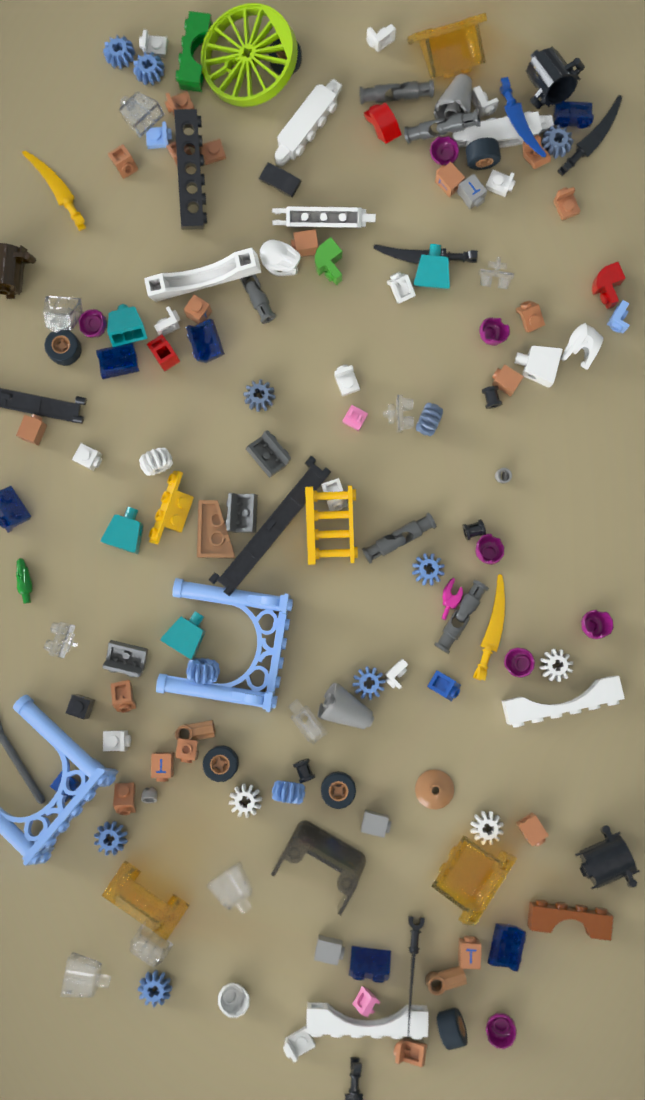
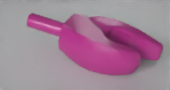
[441,578,463,620]

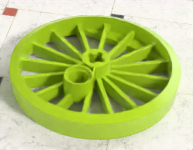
[201,3,298,107]

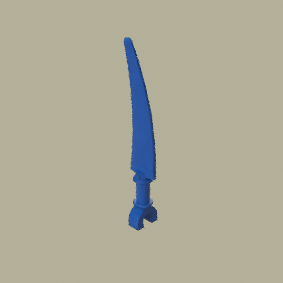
[500,77,546,157]

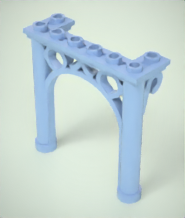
[156,578,293,712]
[0,695,119,866]

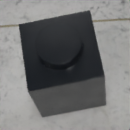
[66,694,95,719]

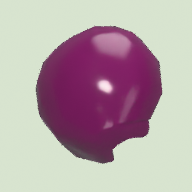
[430,136,459,166]
[79,309,107,338]
[479,317,510,346]
[475,534,505,565]
[581,610,614,639]
[504,647,535,678]
[486,1013,516,1049]

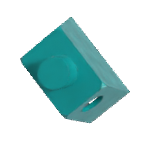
[413,244,450,289]
[107,304,148,347]
[100,507,143,554]
[160,611,206,660]

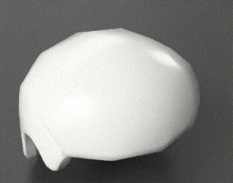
[218,983,250,1018]

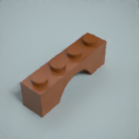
[527,900,614,941]

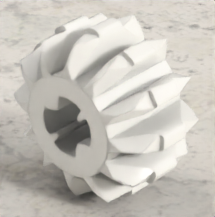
[139,448,173,476]
[539,649,573,682]
[229,783,262,818]
[470,811,504,845]

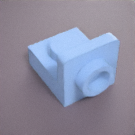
[146,122,172,149]
[607,300,630,333]

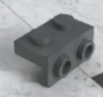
[246,430,291,478]
[226,493,258,533]
[102,640,148,677]

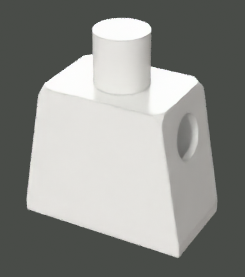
[514,346,563,388]

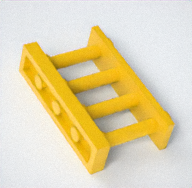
[305,485,358,565]

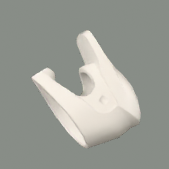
[260,240,301,276]
[560,323,603,370]

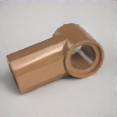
[175,720,216,740]
[425,966,467,996]

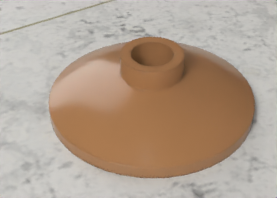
[415,770,454,809]

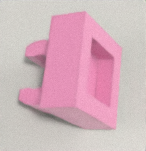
[342,405,368,431]
[353,986,380,1017]

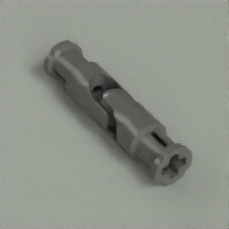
[359,79,434,104]
[404,109,481,144]
[236,250,276,324]
[362,512,437,564]
[434,580,489,654]

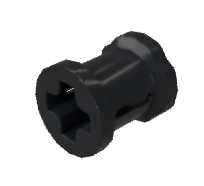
[482,385,503,409]
[462,519,486,541]
[293,758,315,783]

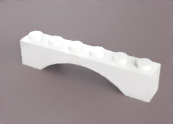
[144,248,261,302]
[502,676,625,727]
[307,1002,428,1040]

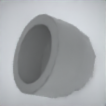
[495,468,512,484]
[141,787,158,803]

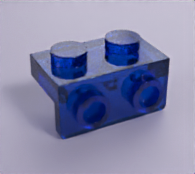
[553,101,594,129]
[186,319,224,363]
[96,343,139,379]
[0,486,31,533]
[487,923,526,972]
[348,946,391,983]

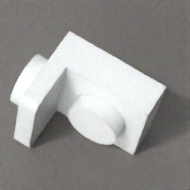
[366,24,396,52]
[139,30,168,58]
[471,86,499,117]
[485,170,516,197]
[386,272,416,303]
[154,306,180,336]
[334,365,360,397]
[72,443,102,471]
[321,478,348,511]
[385,659,408,689]
[103,730,131,751]
[283,1026,316,1063]

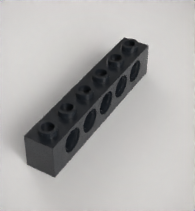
[174,109,207,230]

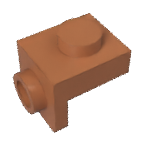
[523,135,551,169]
[516,301,545,333]
[175,738,199,763]
[113,783,136,815]
[394,1038,427,1067]

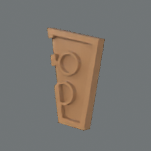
[197,500,236,558]

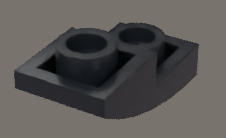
[259,162,302,198]

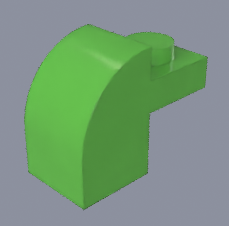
[315,237,342,285]

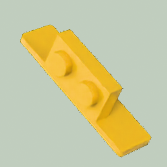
[149,471,194,544]

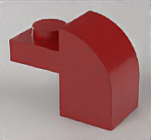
[364,103,402,144]
[592,261,626,309]
[147,334,180,372]

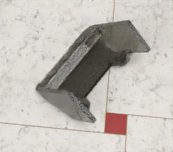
[271,820,366,916]

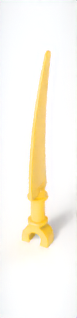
[22,151,86,231]
[473,574,505,681]

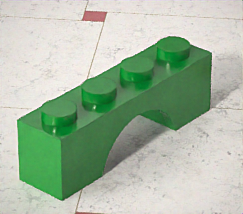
[175,11,213,93]

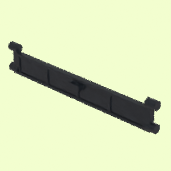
[0,388,87,424]
[208,456,331,596]

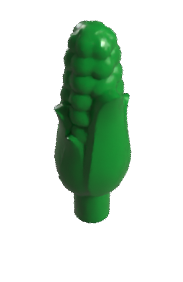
[16,558,33,604]

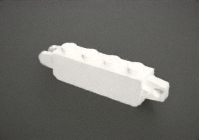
[275,79,342,167]
[452,111,554,148]
[272,207,376,228]

